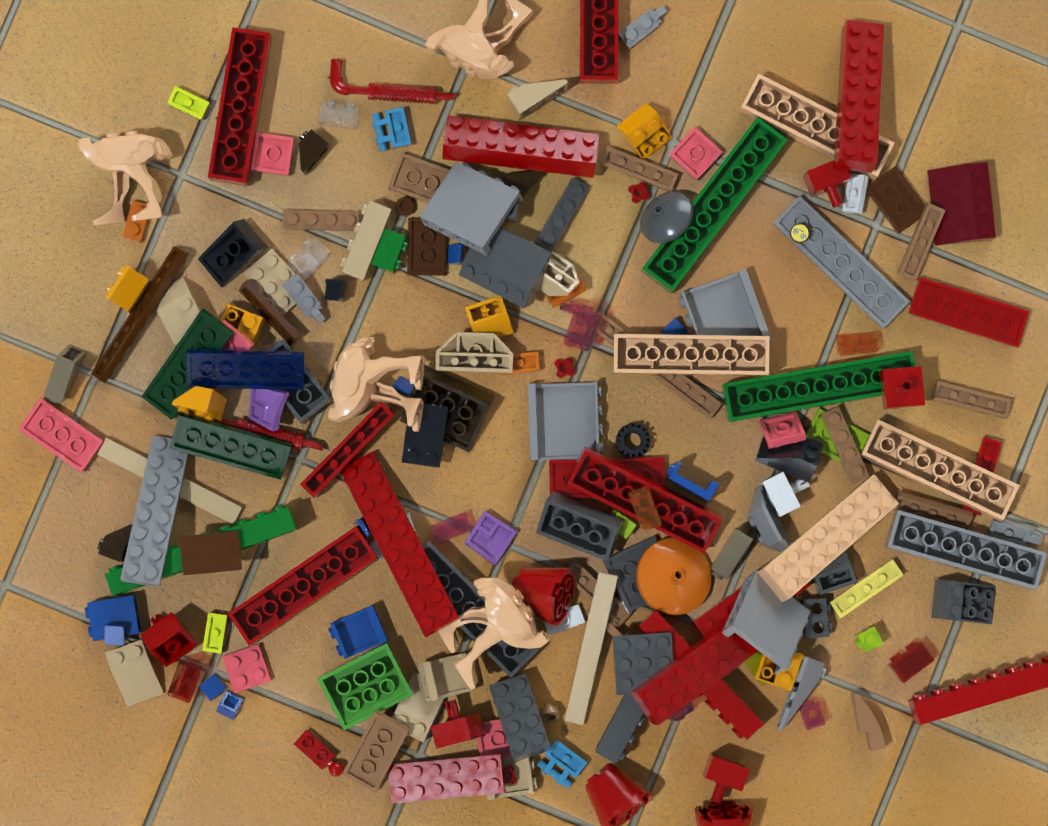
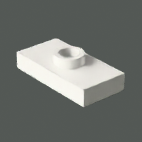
[544,604,585,636]

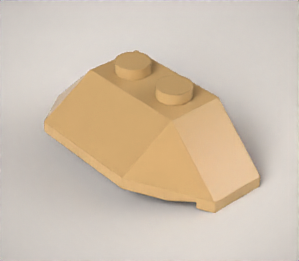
[532,242,580,296]
[157,277,201,345]
[435,332,513,373]

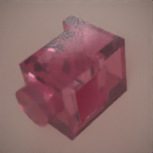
[799,699,826,730]

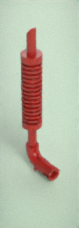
[328,59,458,104]
[213,418,324,451]

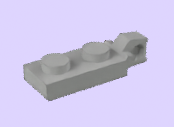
[618,6,667,50]
[282,273,325,324]
[987,519,1043,546]

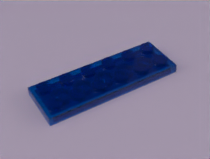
[186,349,304,390]

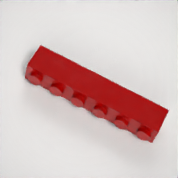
[300,402,396,498]

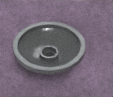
[640,191,693,243]

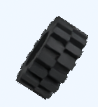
[616,423,651,458]

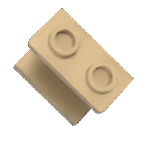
[417,653,475,702]
[487,757,537,800]

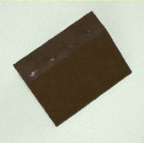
[400,365,494,452]

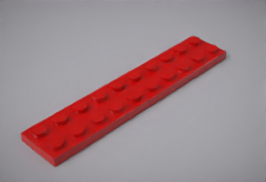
[341,451,460,637]

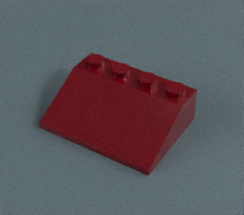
[927,162,996,246]

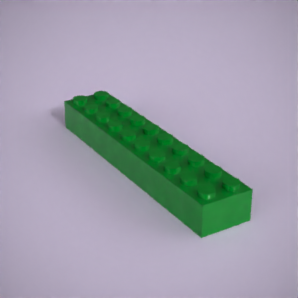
[641,117,788,294]
[721,351,915,423]
[104,505,299,596]

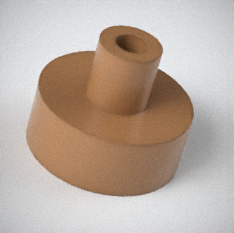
[540,703,560,723]

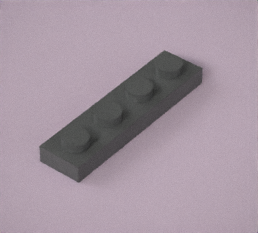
[534,177,589,252]

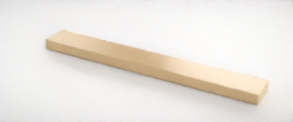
[97,438,242,525]
[565,571,618,725]

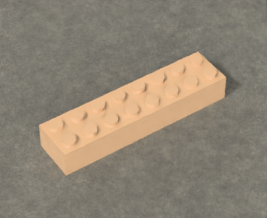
[739,73,895,180]
[614,334,770,376]
[861,420,1020,522]
[757,474,899,602]

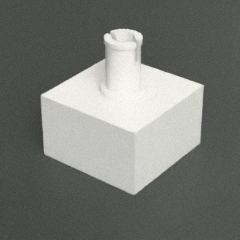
[759,472,810,517]

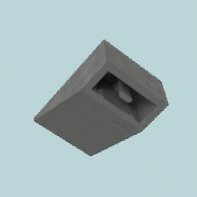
[813,551,857,595]
[931,579,995,624]

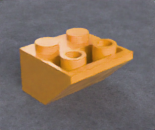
[617,103,672,160]
[106,265,151,313]
[465,296,513,338]
[220,304,266,356]
[172,386,227,421]
[755,652,804,691]

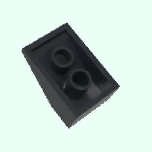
[198,219,268,288]
[402,403,448,468]
[755,436,823,483]

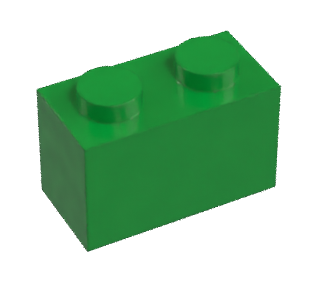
[371,228,408,274]

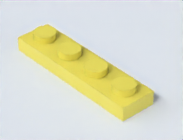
[830,559,904,619]

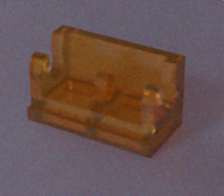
[836,332,878,356]
[628,485,662,531]

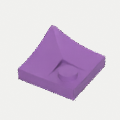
[249,381,289,431]
[464,511,517,566]

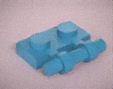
[372,107,411,152]
[537,739,587,789]

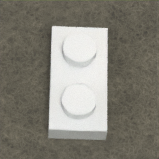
[842,174,869,214]

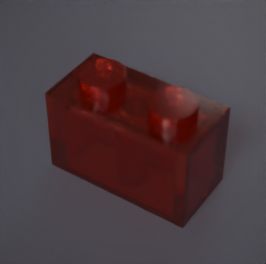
[887,641,934,683]
[167,659,203,703]

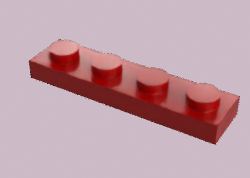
[962,437,1002,516]

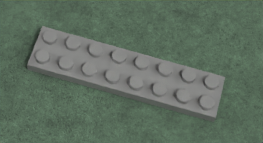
[773,196,910,329]
[120,436,189,587]

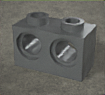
[801,598,832,638]

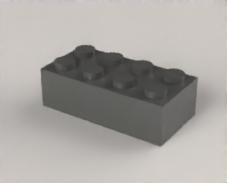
[253,339,332,424]
[536,492,624,561]
[489,673,551,762]
[595,694,645,763]

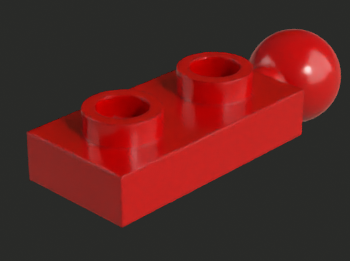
[294,729,344,777]

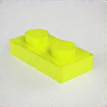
[167,86,210,120]
[202,613,228,654]

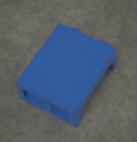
[666,461,719,502]
[85,595,142,641]
[328,605,388,659]

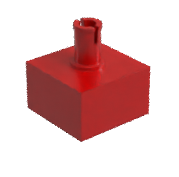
[803,160,851,208]
[880,366,925,410]
[140,612,198,667]
[430,699,486,749]
[703,754,750,804]

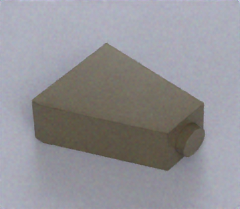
[44,345,87,404]
[710,529,753,580]

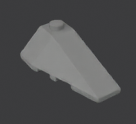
[776,656,826,731]

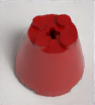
[512,567,576,626]
[585,763,652,826]
[695,800,754,826]

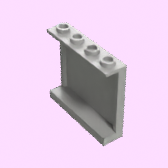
[420,161,523,256]
[678,269,772,342]
[528,381,603,461]
[722,570,810,674]

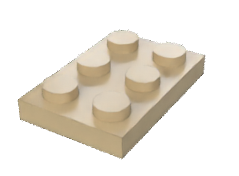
[244,249,296,315]

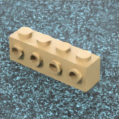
[339,201,391,281]

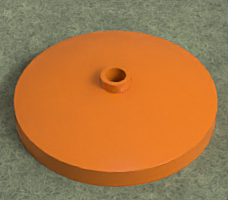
[636,538,711,616]

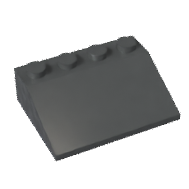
[459,227,552,309]

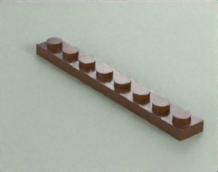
[91,246,189,383]

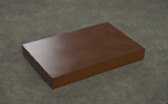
[866,166,925,234]
[407,218,446,276]
[180,531,242,576]

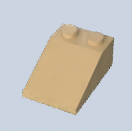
[507,79,568,120]
[105,639,164,707]
[392,672,444,742]

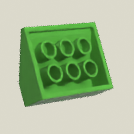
[317,641,413,730]

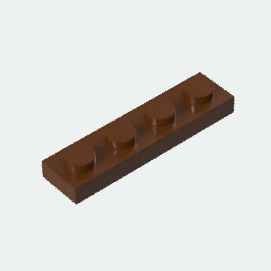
[239,279,300,346]

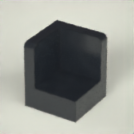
[325,279,346,302]

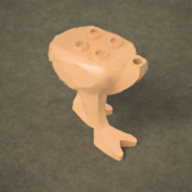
[425,0,534,79]
[78,131,173,225]
[328,337,425,432]
[438,578,549,690]

